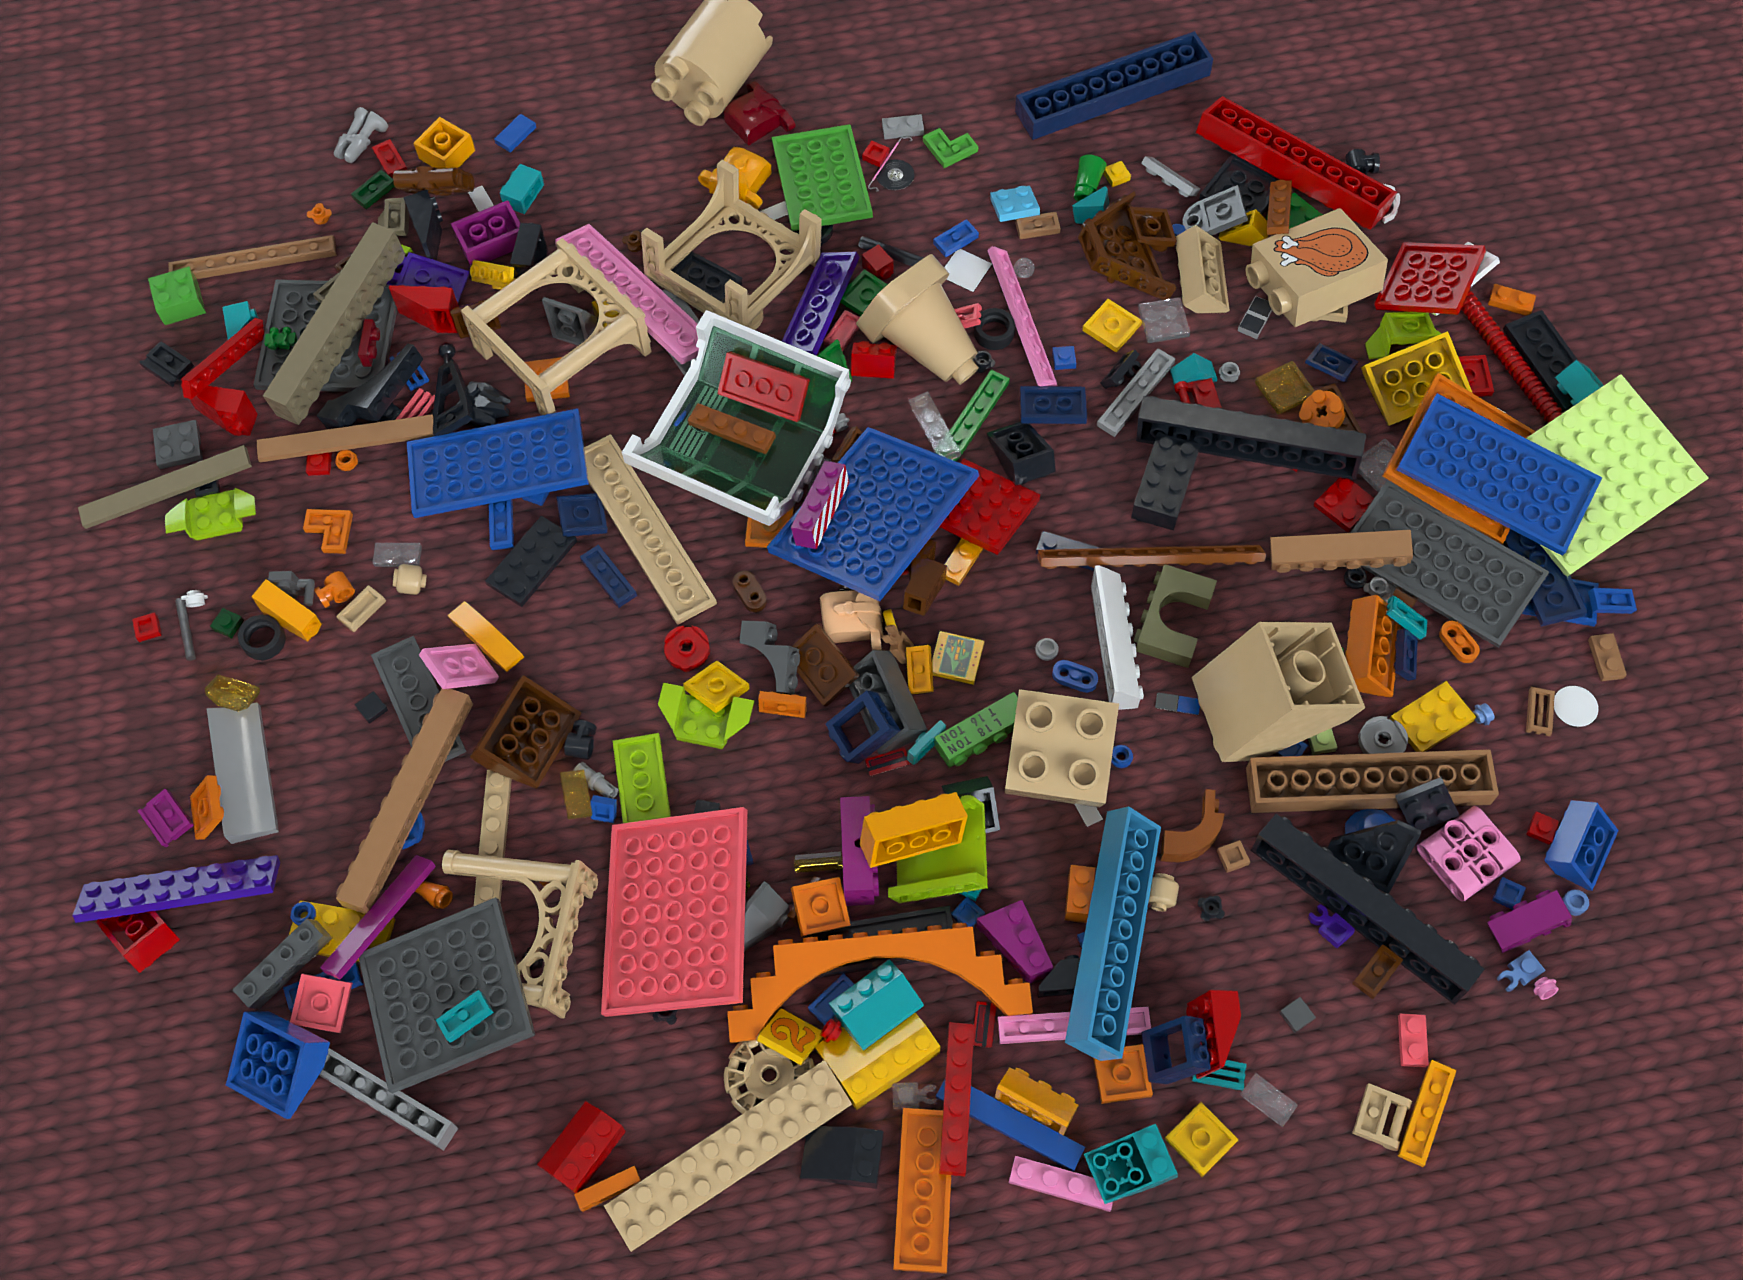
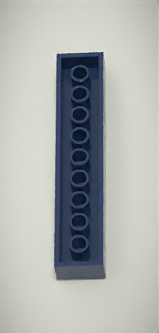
[1015,31,1213,140]

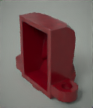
[724,81,796,146]

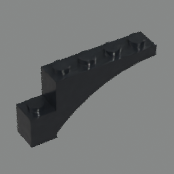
[317,343,423,430]

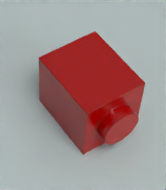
[862,244,894,280]

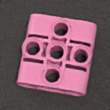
[1417,806,1521,902]

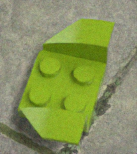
[1365,312,1441,359]
[165,488,256,540]
[658,683,754,749]

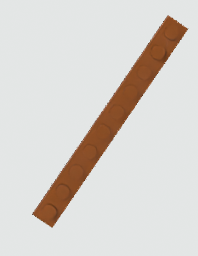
[1037,545,1266,569]

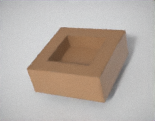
[1217,840,1250,873]

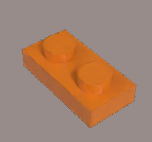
[1488,284,1536,316]
[758,691,807,718]

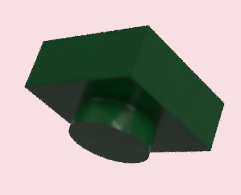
[210,608,244,639]

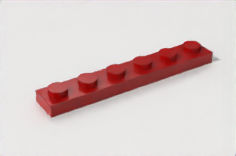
[181,318,265,400]
[939,1022,974,1177]

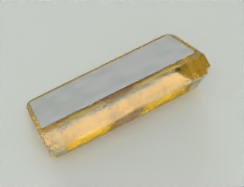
[794,851,843,873]

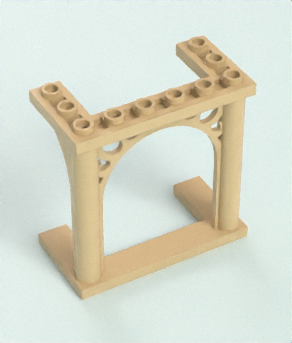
[641,160,822,327]
[461,238,651,415]

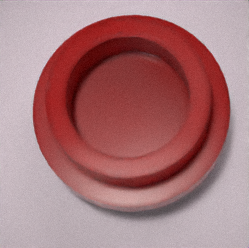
[820,1018,842,1043]

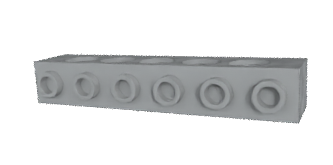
[319,1048,458,1151]

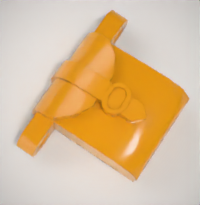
[698,147,772,210]

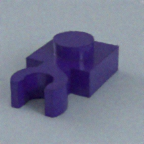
[1308,904,1355,948]

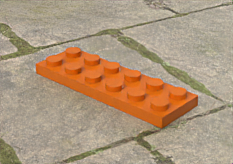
[893,1108,951,1274]

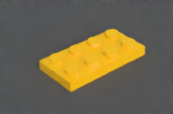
[289,901,395,962]

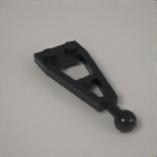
[433,342,473,436]

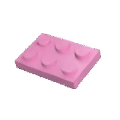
[419,644,499,689]

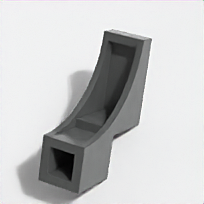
[739,620,800,695]

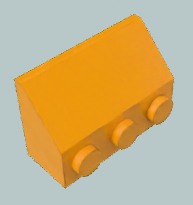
[995,1067,1078,1135]

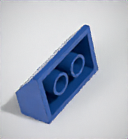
[1545,800,1619,891]

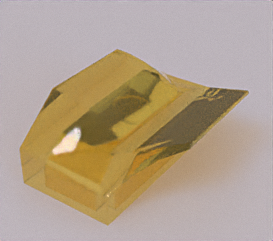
[205,675,260,712]

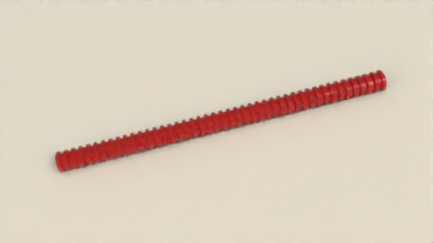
[1461,289,1564,424]

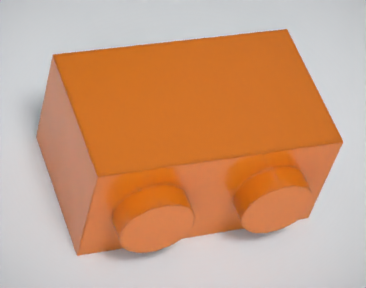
[1064,865,1095,923]

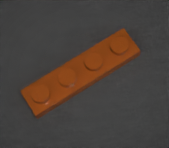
[1267,180,1292,235]
[687,403,776,454]

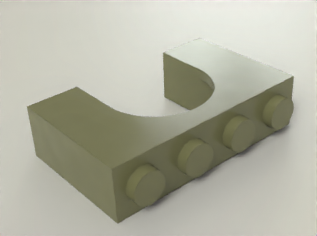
[1133,564,1217,668]

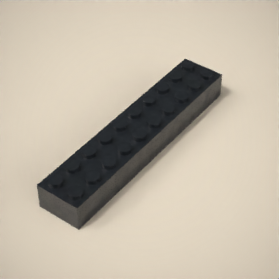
[1136,396,1366,480]
[1251,814,1485,1005]

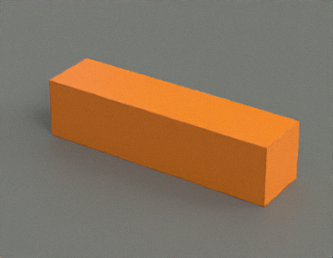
[574,1166,641,1212]

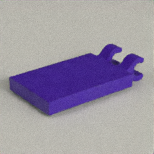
[387,252,470,304]

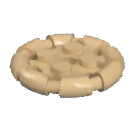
[724,1032,815,1114]

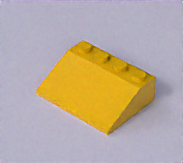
[1361,331,1472,426]
[815,1013,940,1110]

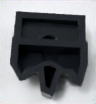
[456,381,511,428]

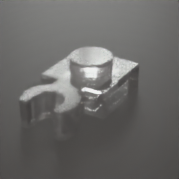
[892,1082,937,1111]

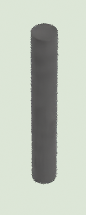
[175,598,196,661]

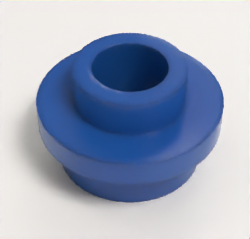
[1111,745,1133,768]
[291,902,316,926]

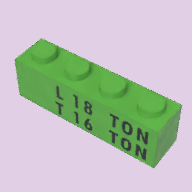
[934,692,1018,768]

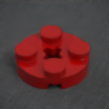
[664,626,710,672]

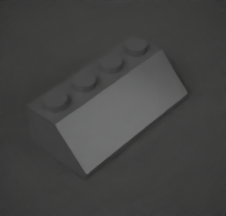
[849,650,928,754]

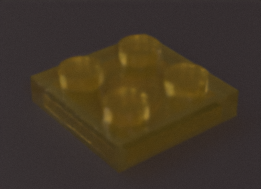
[1255,361,1315,415]

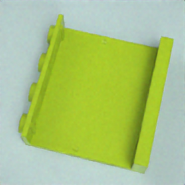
[888,795,988,903]

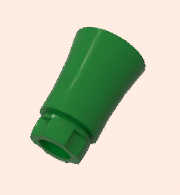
[1074,155,1107,202]

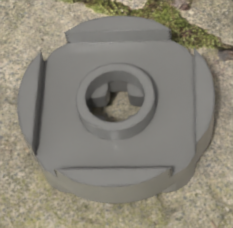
[1358,716,1408,754]

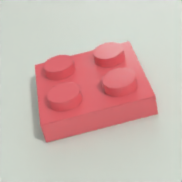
[290,973,353,1033]

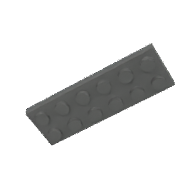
[371,636,467,762]

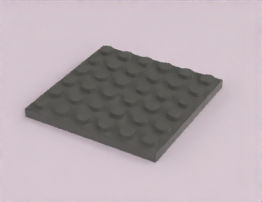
[253,280,397,392]
[359,897,535,1094]

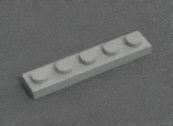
[1097,348,1175,437]

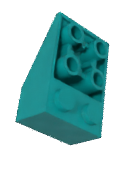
[1084,1124,1178,1204]

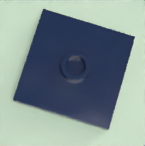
[556,493,608,537]

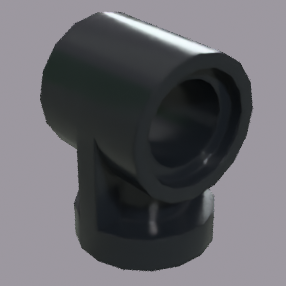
[1345,149,1380,175]
[564,720,597,760]

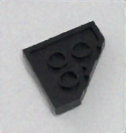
[1327,820,1421,894]

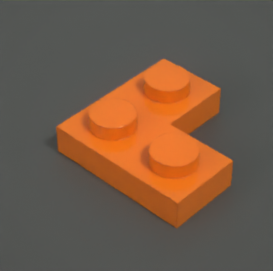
[303,509,353,554]

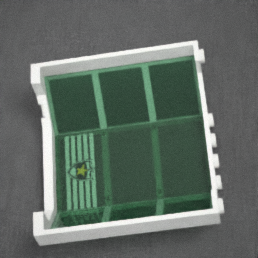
[622,310,851,526]

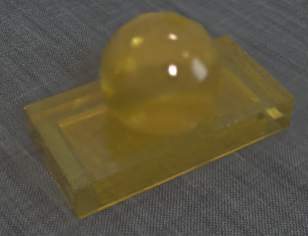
[560,769,592,820]

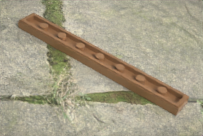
[168,235,337,279]
[257,414,434,462]

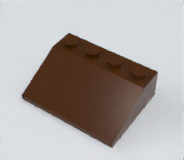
[469,675,581,789]

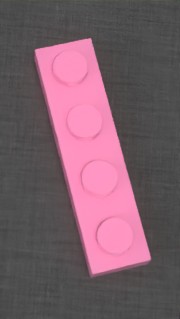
[1009,1156,1113,1212]

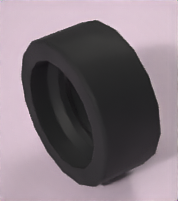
[974,308,1015,350]
[238,614,286,660]

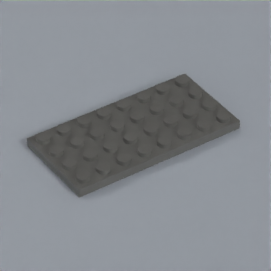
[1351,480,1549,648]

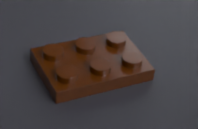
[792,624,860,707]

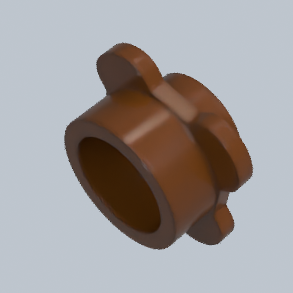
[622,230,642,252]

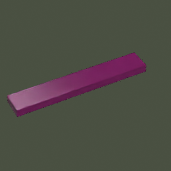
[320,855,436,980]

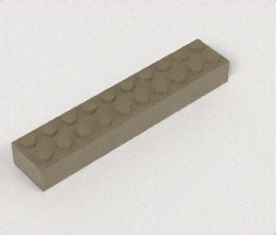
[263,222,405,425]

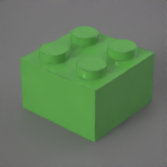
[148,266,206,325]

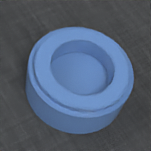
[1562,890,1589,916]

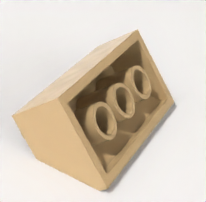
[1176,225,1230,313]

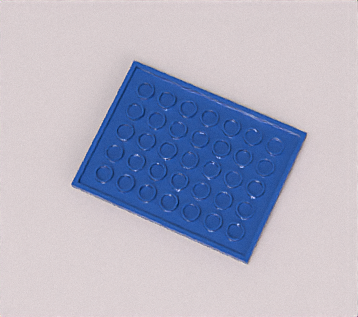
[767,427,979,601]

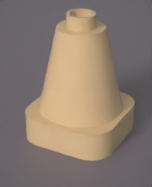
[856,254,979,385]

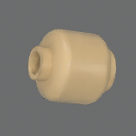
[393,564,427,595]
[1148,873,1179,912]

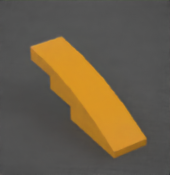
[447,601,524,672]

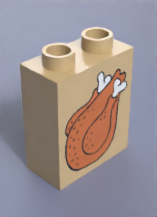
[1246,208,1388,327]

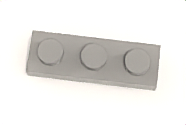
[1141,156,1200,197]

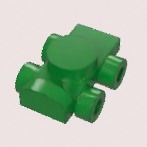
[264,327,297,350]

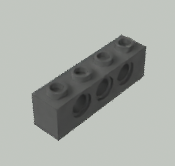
[233,918,333,1009]

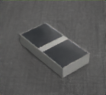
[1238,296,1273,339]

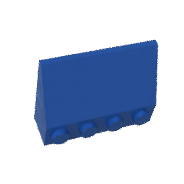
[226,1011,330,1119]

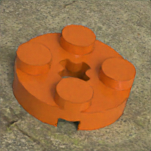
[1299,390,1345,429]

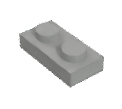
[882,114,924,139]

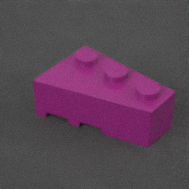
[1487,890,1572,953]
[976,900,1053,983]

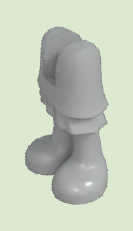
[334,107,389,163]

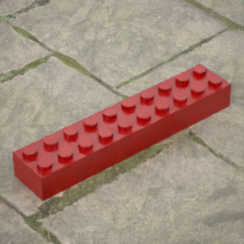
[1196,96,1397,230]

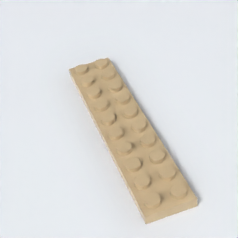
[584,434,717,625]
[604,1060,852,1252]

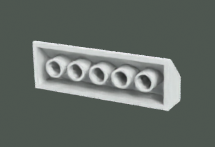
[1091,565,1143,710]

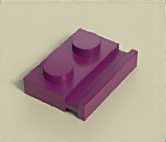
[138,789,194,847]

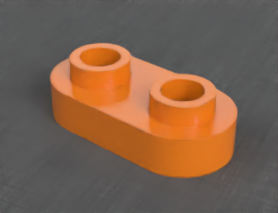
[1439,621,1480,663]

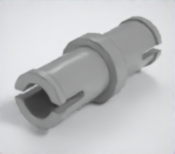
[574,762,618,799]

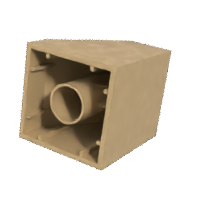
[1192,622,1365,762]

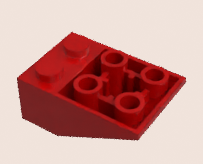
[389,285,459,333]
[1186,990,1241,1079]

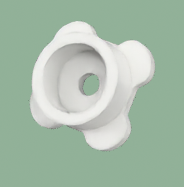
[181,590,208,607]

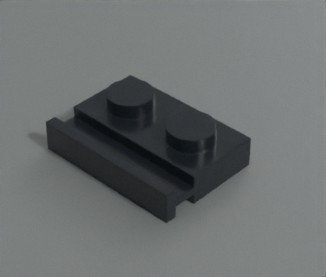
[139,341,194,387]

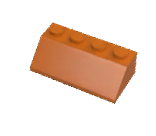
[1345,595,1401,697]

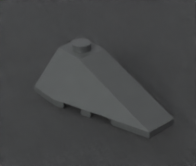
[744,881,790,952]

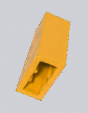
[251,580,322,642]

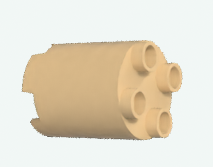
[651,0,773,126]

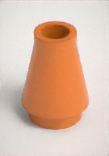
[415,880,453,909]

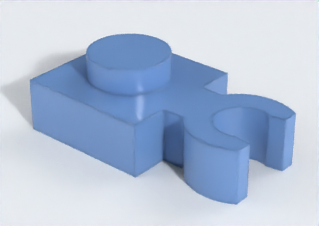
[1497,950,1546,992]

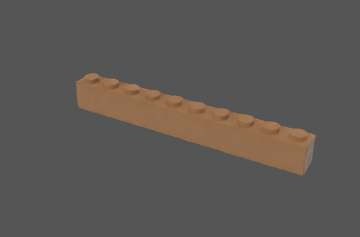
[336,689,473,914]

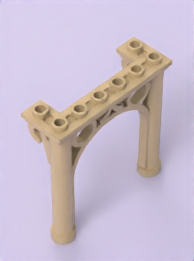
[442,850,598,1018]

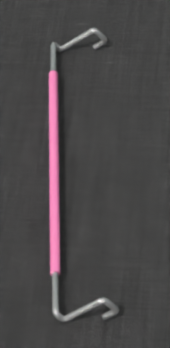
[868,136,912,192]

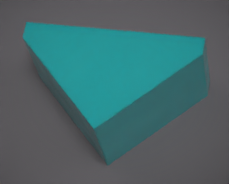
[1072,186,1110,224]
[1170,353,1217,385]

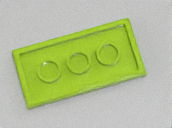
[613,733,671,823]

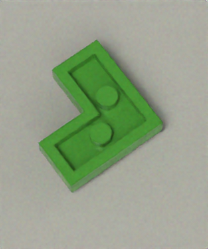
[923,128,978,168]

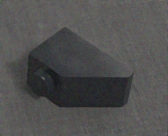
[1037,955,1080,998]

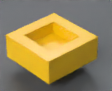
[1103,161,1131,187]

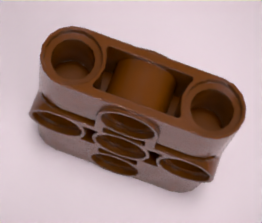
[393,166,475,196]

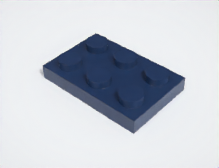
[1020,386,1087,424]

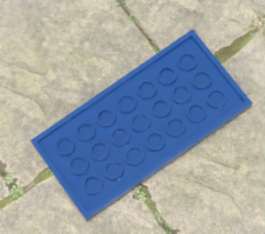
[1396,393,1602,556]
[407,409,589,518]

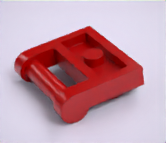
[1174,378,1222,408]

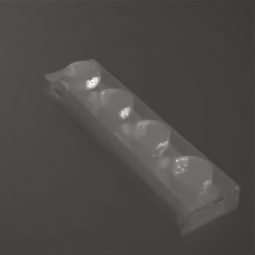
[908,391,961,460]

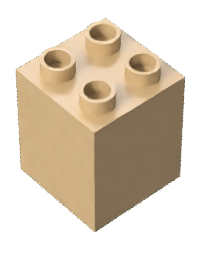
[1005,689,1119,808]

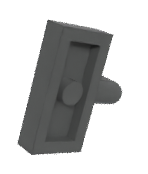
[268,571,315,606]

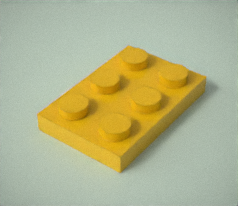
[1389,681,1476,752]

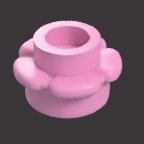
[1533,977,1559,1000]

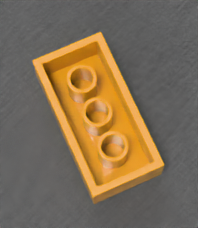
[860,792,968,868]

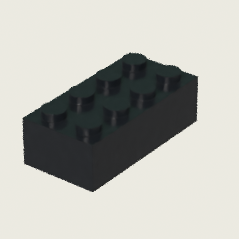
[1131,432,1201,531]

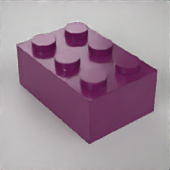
[450,200,520,267]

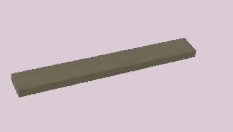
[78,445,252,529]

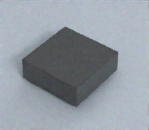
[1279,997,1316,1033]

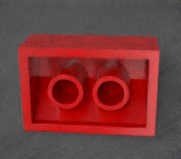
[537,1101,626,1194]

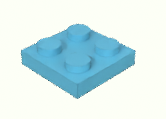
[990,186,1040,222]

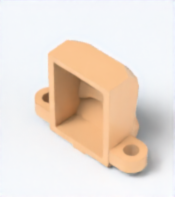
[820,591,883,651]

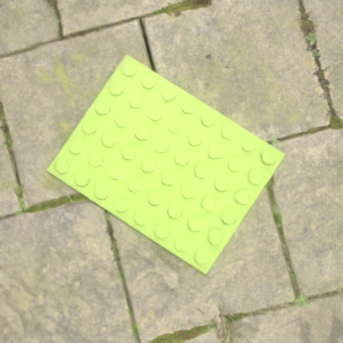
[1526,374,1708,577]

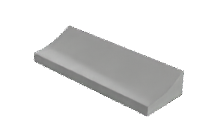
[207,702,279,844]

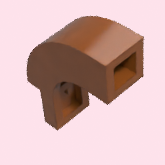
[1161,789,1224,862]

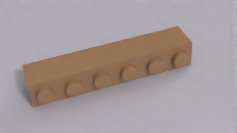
[1270,530,1413,573]

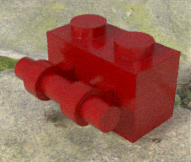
[851,341,897,379]

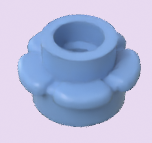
[1473,703,1495,726]

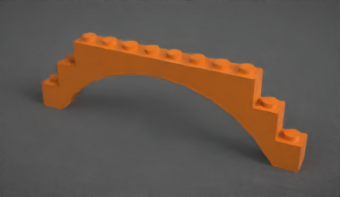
[727,923,1033,1043]

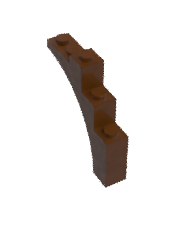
[903,540,947,616]

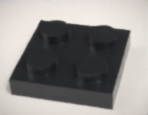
[1395,777,1460,830]

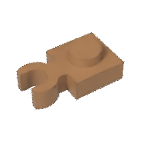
[882,625,914,664]

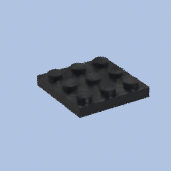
[1199,154,1280,215]

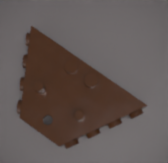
[1078,191,1177,302]

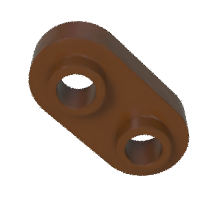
[733,571,767,612]

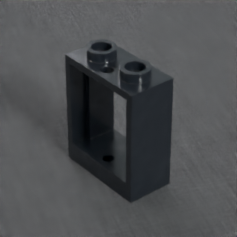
[510,223,548,291]

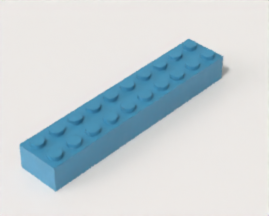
[1065,806,1161,1061]

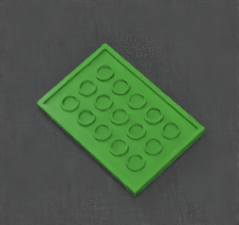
[772,124,873,231]

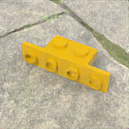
[470,260,517,289]

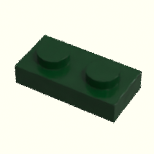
[351,170,395,210]

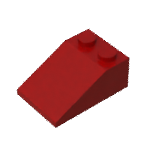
[181,384,258,436]
[96,911,180,973]

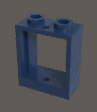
[825,690,901,764]
[1142,1016,1211,1084]

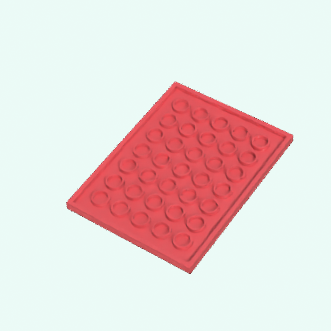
[601,807,748,1017]

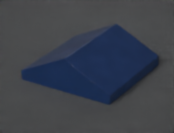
[1305,343,1358,382]

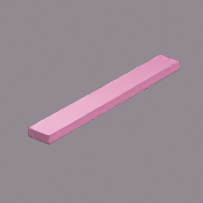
[987,246,1058,387]

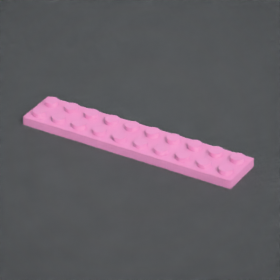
[555,224,716,365]

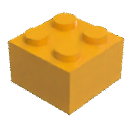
[414,117,475,168]

